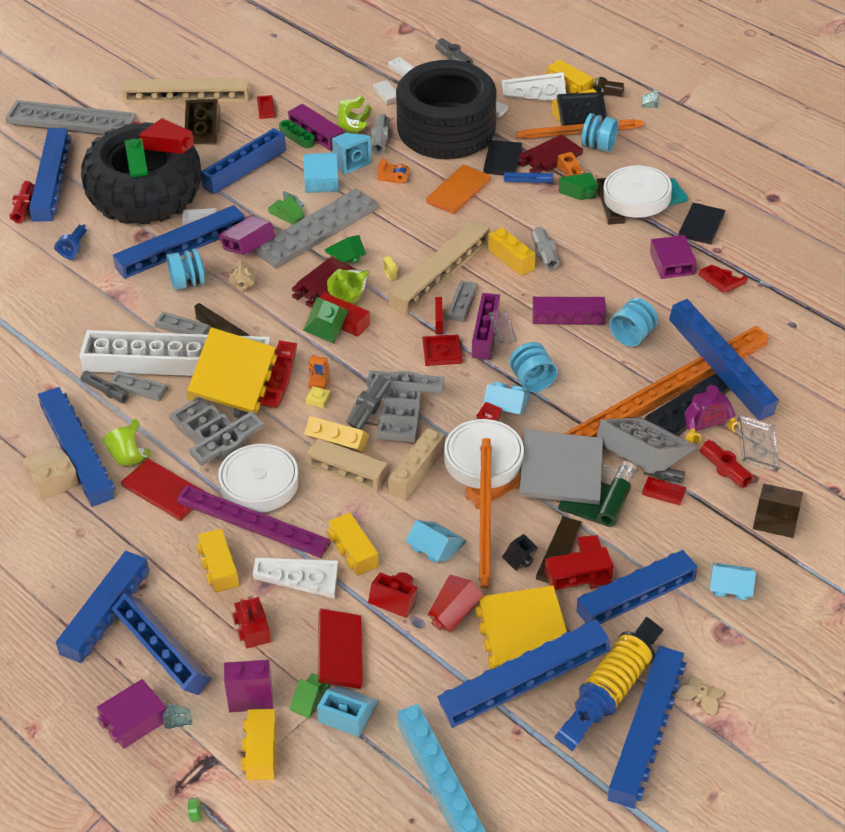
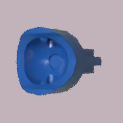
[54,224,87,260]

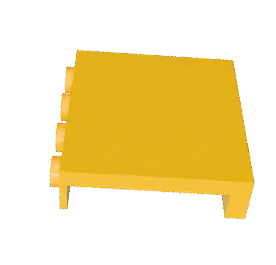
[186,327,277,413]
[475,586,567,670]

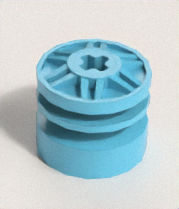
[581,113,618,153]
[166,248,205,291]
[609,298,658,347]
[509,342,558,392]

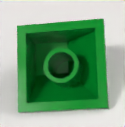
[303,297,348,344]

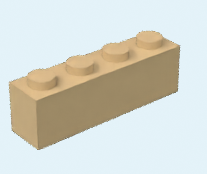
[388,428,445,501]
[307,438,388,492]

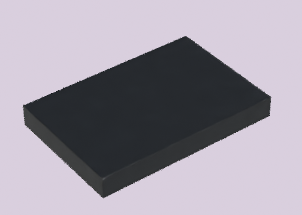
[557,92,607,126]
[483,140,522,175]
[678,202,726,245]

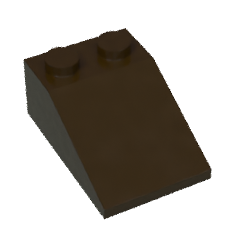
[185,99,221,144]
[753,483,803,538]

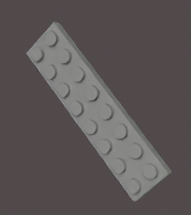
[5,100,137,135]
[254,188,379,269]

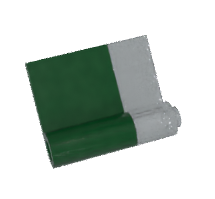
[558,461,638,527]

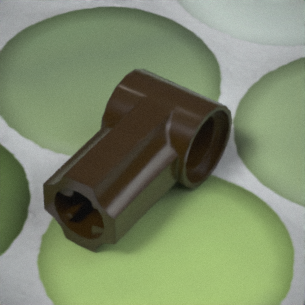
[593,77,624,97]

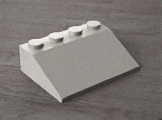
[597,417,696,473]

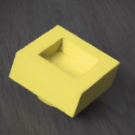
[383,256,398,281]
[306,386,331,408]

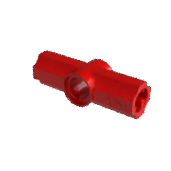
[9,181,35,223]
[700,439,753,488]

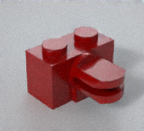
[368,572,418,618]
[232,596,271,649]

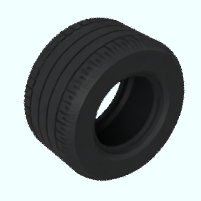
[396,60,497,159]

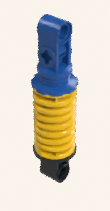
[554,616,664,752]

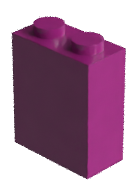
[219,216,275,255]
[650,235,696,279]
[224,660,274,713]
[97,679,169,749]

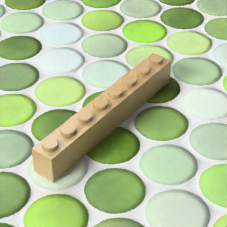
[122,78,249,103]
[388,220,490,315]

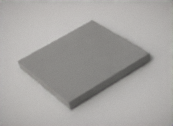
[519,429,603,505]

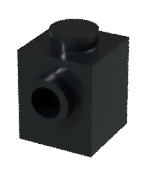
[502,534,538,571]

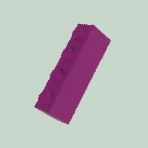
[288,104,345,151]
[472,293,500,359]
[532,296,606,325]

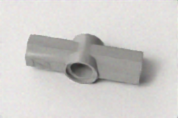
[371,114,390,154]
[531,227,560,271]

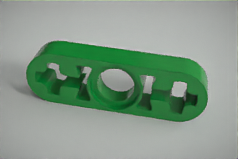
[279,120,315,148]

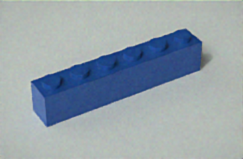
[201,128,286,194]
[56,550,150,663]
[576,550,698,624]
[112,593,212,695]

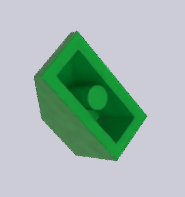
[125,138,148,177]
[558,173,597,200]
[324,235,366,264]

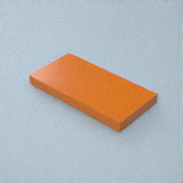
[426,164,491,214]

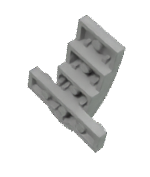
[367,370,444,442]
[170,397,264,466]

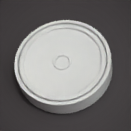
[604,165,672,218]
[444,419,524,489]
[218,444,299,513]

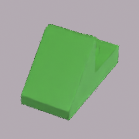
[268,195,305,225]
[290,673,331,719]

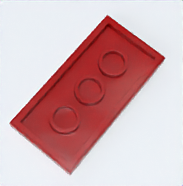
[121,458,204,521]
[318,608,363,689]

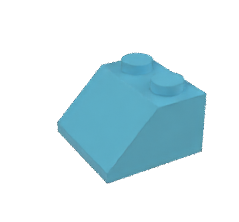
[332,133,372,175]
[303,153,338,193]
[405,520,466,563]
[709,562,756,600]

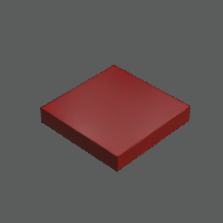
[422,334,462,366]

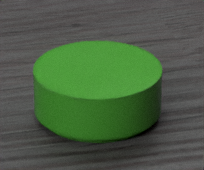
[188,797,202,822]

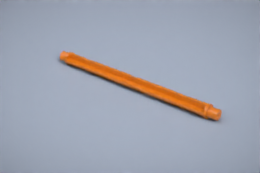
[516,119,643,139]
[478,438,492,589]

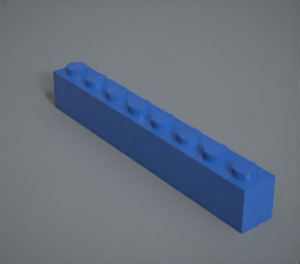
[29,128,72,222]
[113,205,245,279]
[669,299,779,421]
[38,387,115,507]
[437,619,611,728]
[607,646,687,809]

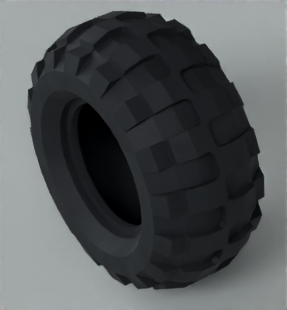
[81,122,202,225]

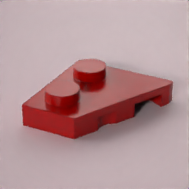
[698,265,748,293]

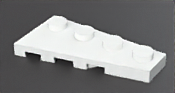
[502,72,566,102]
[253,558,338,599]

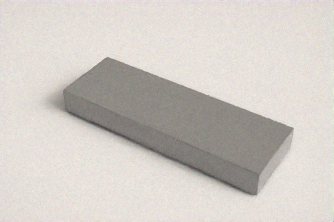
[447,280,478,322]
[154,312,211,335]
[109,371,168,402]

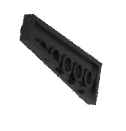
[645,373,731,437]

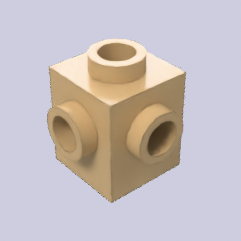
[229,260,255,292]

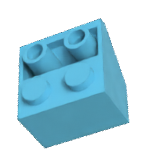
[483,382,530,415]
[317,686,378,737]

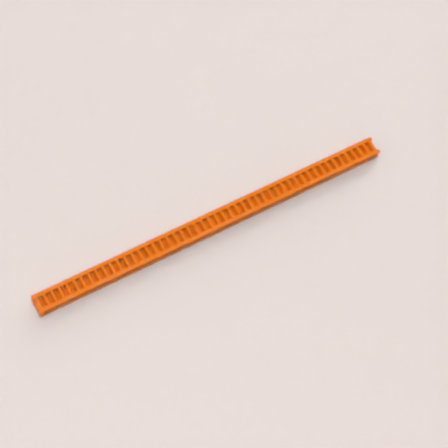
[465,326,769,510]

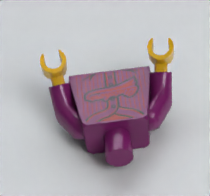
[685,385,743,444]

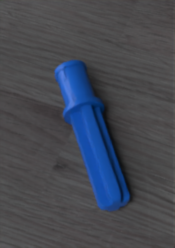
[504,171,553,185]

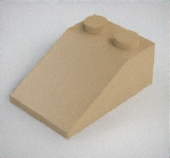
[21,446,79,500]

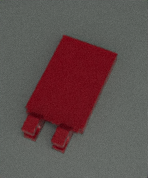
[518,134,583,173]
[292,256,357,307]

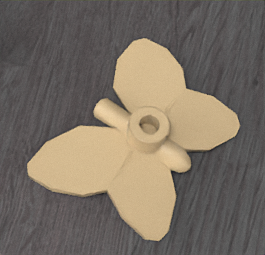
[675,676,725,716]

